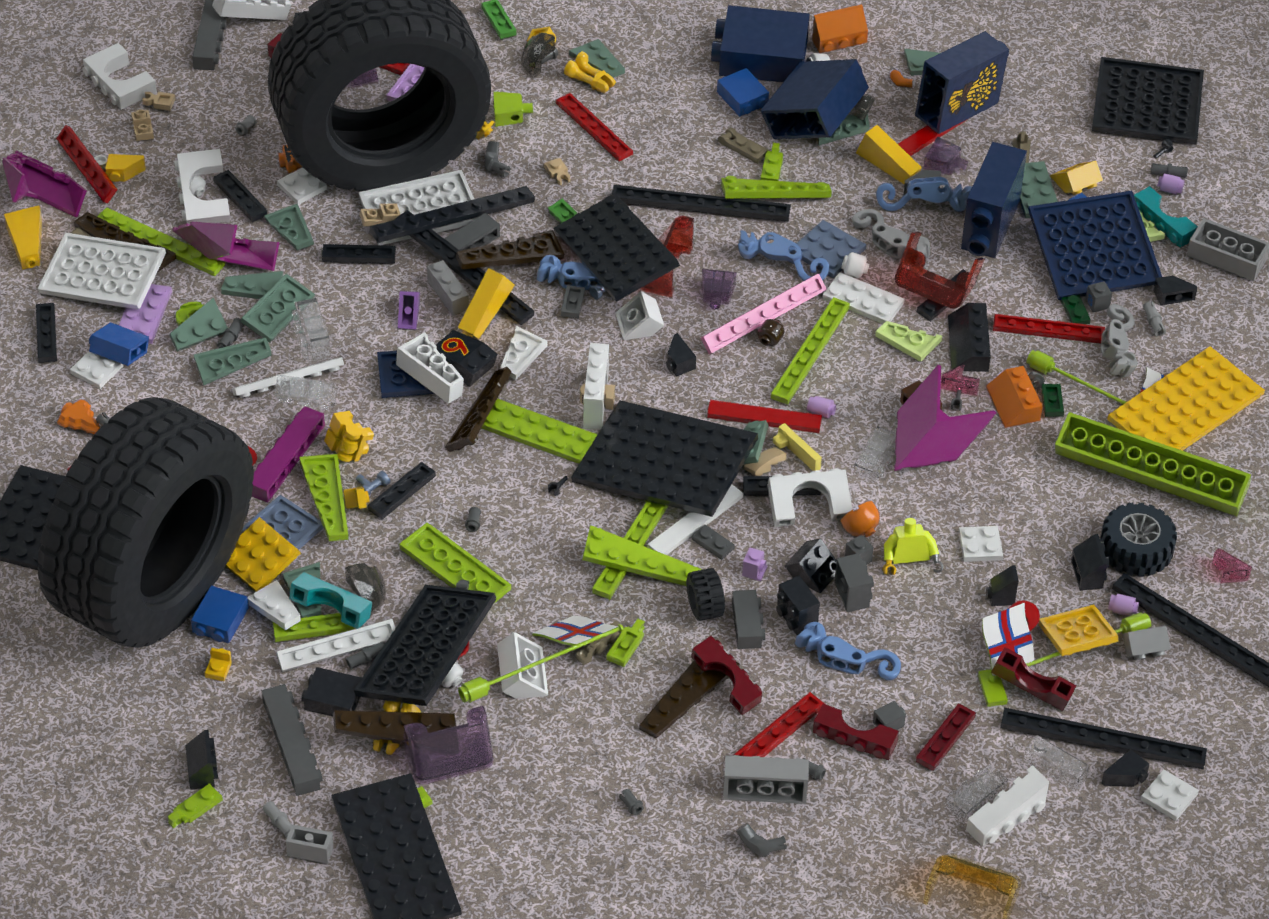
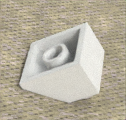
[615,291,664,340]

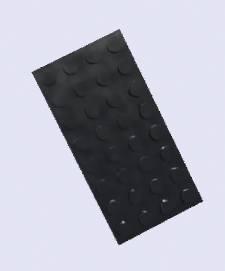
[553,193,680,302]
[354,584,496,706]
[331,773,462,919]

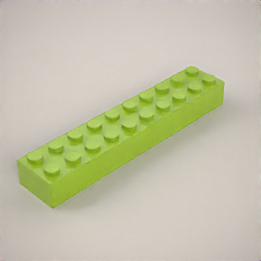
[1055,412,1251,516]

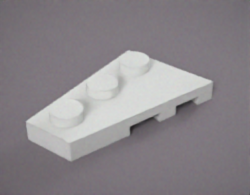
[500,326,547,380]
[248,580,301,630]

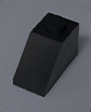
[1153,275,1197,306]
[666,333,696,377]
[986,565,1019,606]
[1101,749,1149,787]

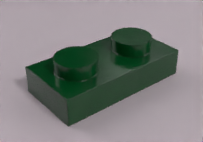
[1061,295,1091,324]
[1041,384,1064,417]

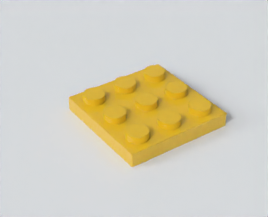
[225,517,301,592]
[1039,605,1118,656]

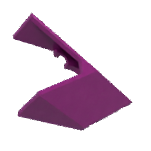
[2,150,87,217]
[172,221,280,271]
[894,364,997,471]

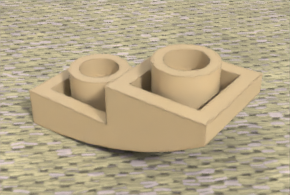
[131,109,154,141]
[360,203,401,226]
[744,447,786,476]

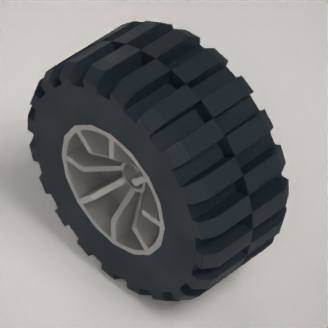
[1100,502,1177,577]

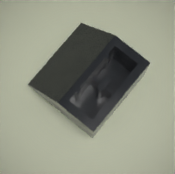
[1071,534,1109,591]
[784,538,836,593]
[185,730,218,790]

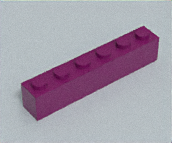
[251,406,325,503]

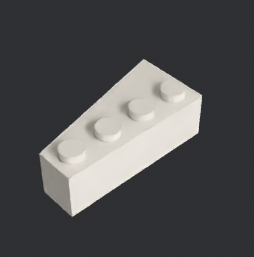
[212,0,291,20]
[396,332,464,404]
[966,765,1049,847]

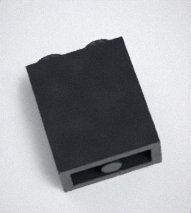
[301,667,362,717]

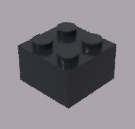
[776,576,820,635]

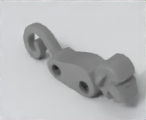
[852,209,930,265]
[1100,304,1138,377]

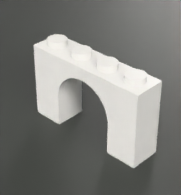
[83,43,157,110]
[174,149,230,224]
[583,343,609,430]
[767,468,852,527]

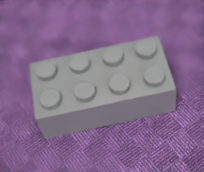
[1187,218,1269,281]
[723,755,809,804]

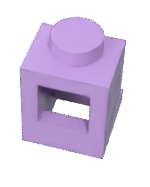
[742,547,767,581]

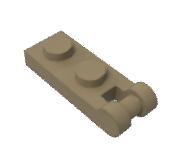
[718,127,768,163]

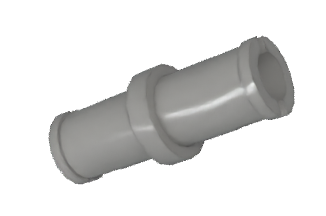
[1143,301,1166,336]
[263,801,292,838]

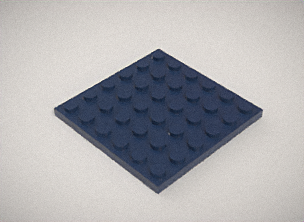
[1028,190,1162,300]

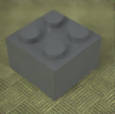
[834,553,874,612]

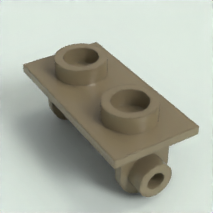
[1013,131,1031,163]

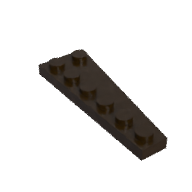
[74,212,176,273]
[456,230,565,269]
[445,367,512,452]
[639,661,740,738]
[333,710,459,753]

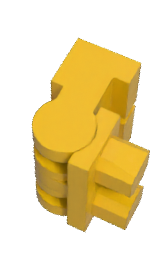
[324,411,374,462]

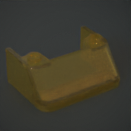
[923,853,1021,919]

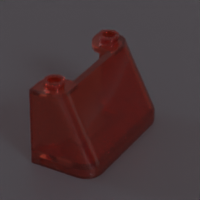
[640,216,694,298]

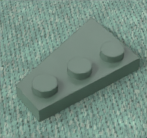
[569,39,625,78]
[221,271,284,299]
[169,298,228,352]
[282,562,322,618]

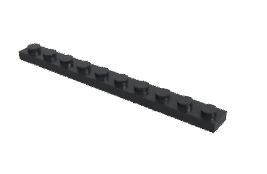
[612,185,791,222]
[369,186,535,243]
[394,210,534,325]
[1112,573,1269,687]
[1000,707,1207,769]

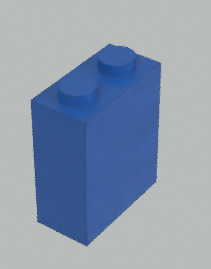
[717,68,769,117]
[89,322,149,366]
[191,585,249,643]

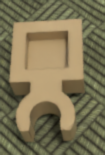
[142,92,175,111]
[544,158,570,185]

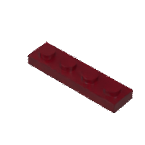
[916,703,976,771]

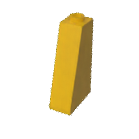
[856,125,922,184]
[4,205,42,270]
[458,268,515,339]

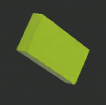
[978,669,1008,707]

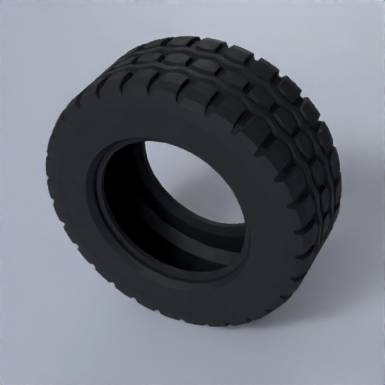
[268,0,491,191]
[38,397,254,648]

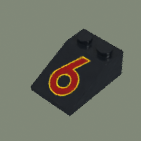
[436,330,498,387]

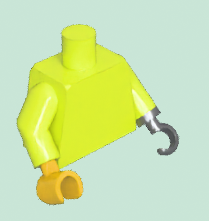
[882,518,944,575]

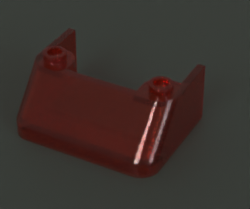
[894,231,985,309]

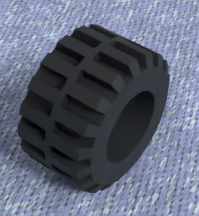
[686,568,725,621]

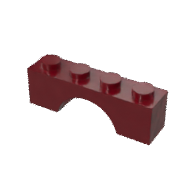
[691,635,763,715]
[991,647,1077,711]
[813,703,899,761]

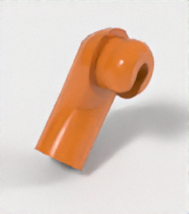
[890,70,913,87]

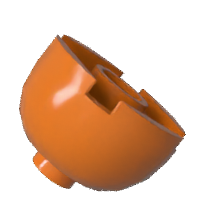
[840,501,880,537]

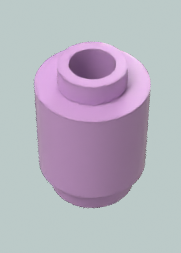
[1157,173,1185,194]
[807,396,836,418]
[1108,593,1139,616]

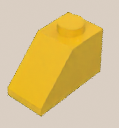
[105,154,146,182]

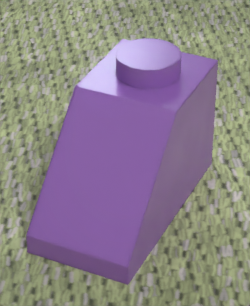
[398,291,420,329]

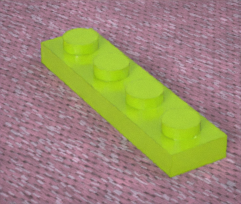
[273,613,355,642]

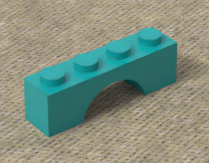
[1134,186,1198,248]
[289,572,372,629]

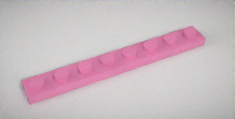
[701,273,827,354]

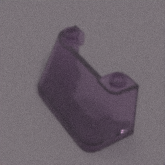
[404,706,494,785]

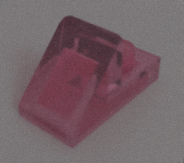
[941,365,980,396]
[1212,548,1252,583]

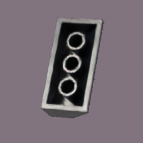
[948,303,991,372]

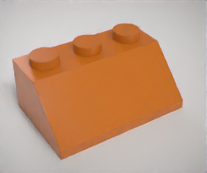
[812,4,868,53]
[986,366,1043,428]

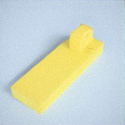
[773,423,822,471]

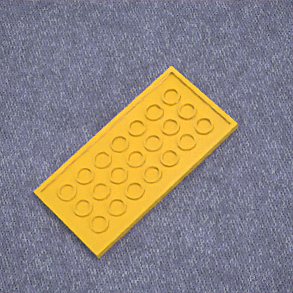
[1107,346,1265,451]

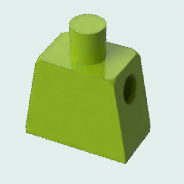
[493,92,533,127]

